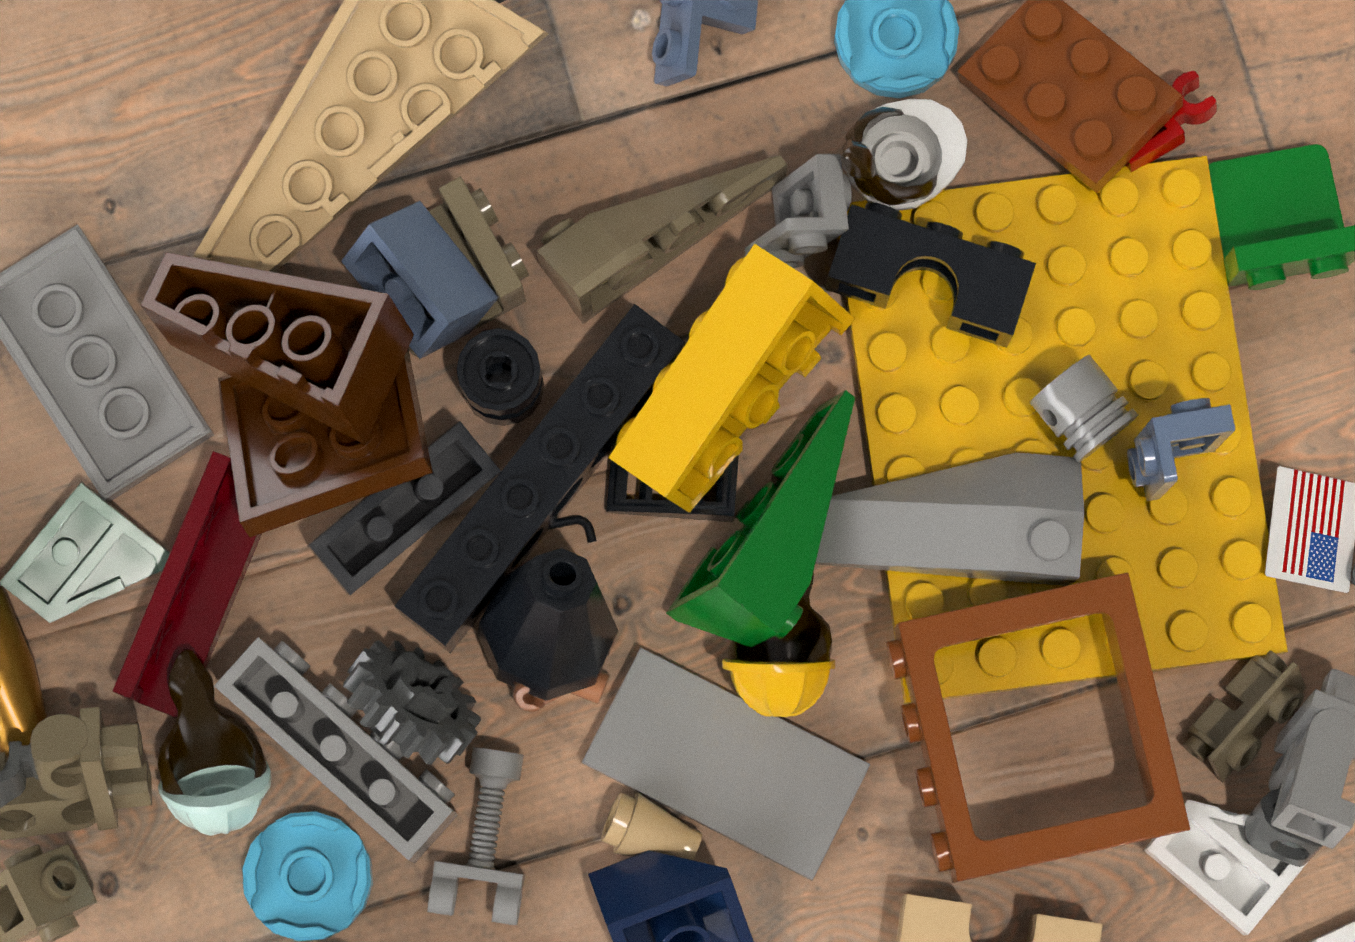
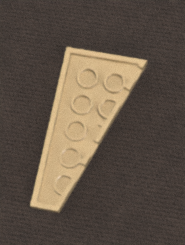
[193,0,549,272]

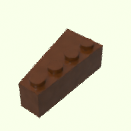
[140,252,414,445]

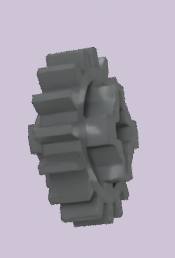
[343,640,481,765]

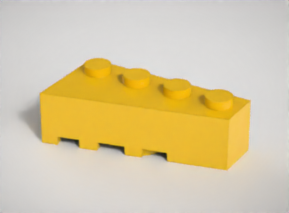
[608,244,855,513]

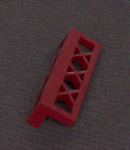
[112,451,262,718]

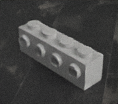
[214,637,458,863]

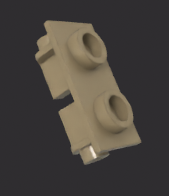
[1183,650,1306,783]

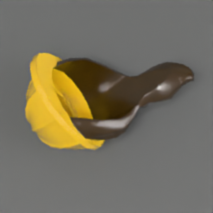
[722,572,835,717]

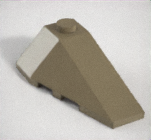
[537,155,787,324]

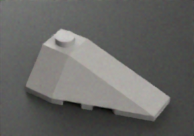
[815,452,1084,586]

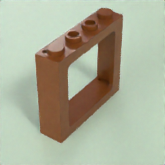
[886,572,1191,883]

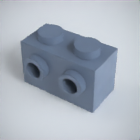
[341,201,499,359]

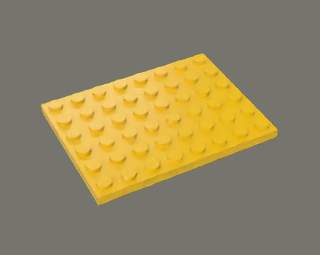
[837,156,1288,704]

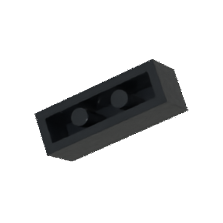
[307,421,501,595]

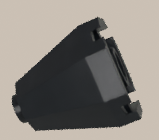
[477,548,619,701]

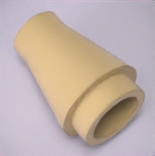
[601,792,702,860]

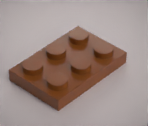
[957,0,1183,193]

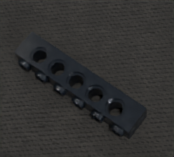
[394,304,685,654]

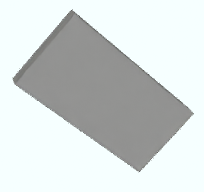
[0,224,214,503]
[582,647,871,881]

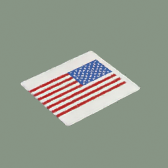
[1265,466,1355,593]

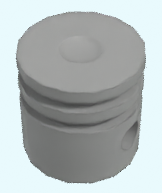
[1030,355,1138,463]

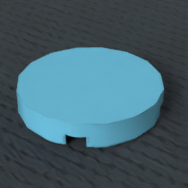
[834,0,959,99]
[242,811,373,941]

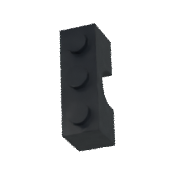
[825,202,1036,348]

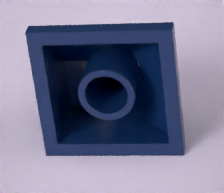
[588,850,754,942]

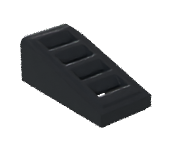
[607,448,739,522]

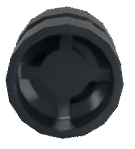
[457,328,544,426]

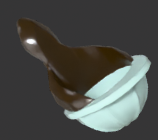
[158,649,272,836]

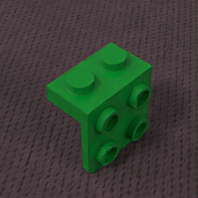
[1209,144,1355,290]

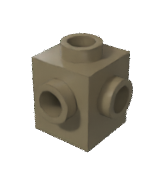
[0,844,97,942]

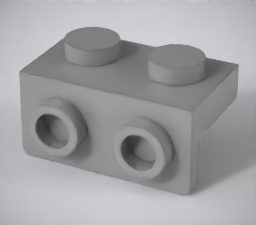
[745,154,852,268]

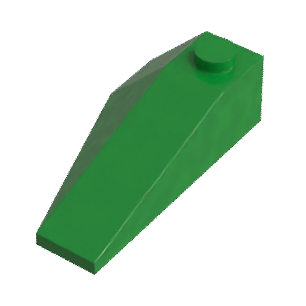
[666,390,855,647]

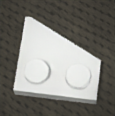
[1144,800,1309,935]

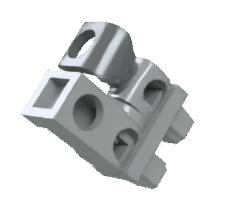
[1245,669,1355,867]

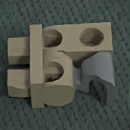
[0,707,152,840]

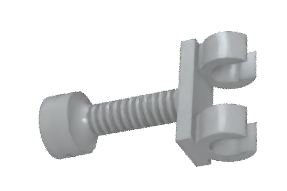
[427,747,525,925]

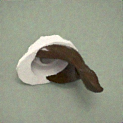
[841,99,967,211]

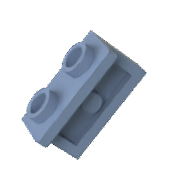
[1127,398,1236,501]

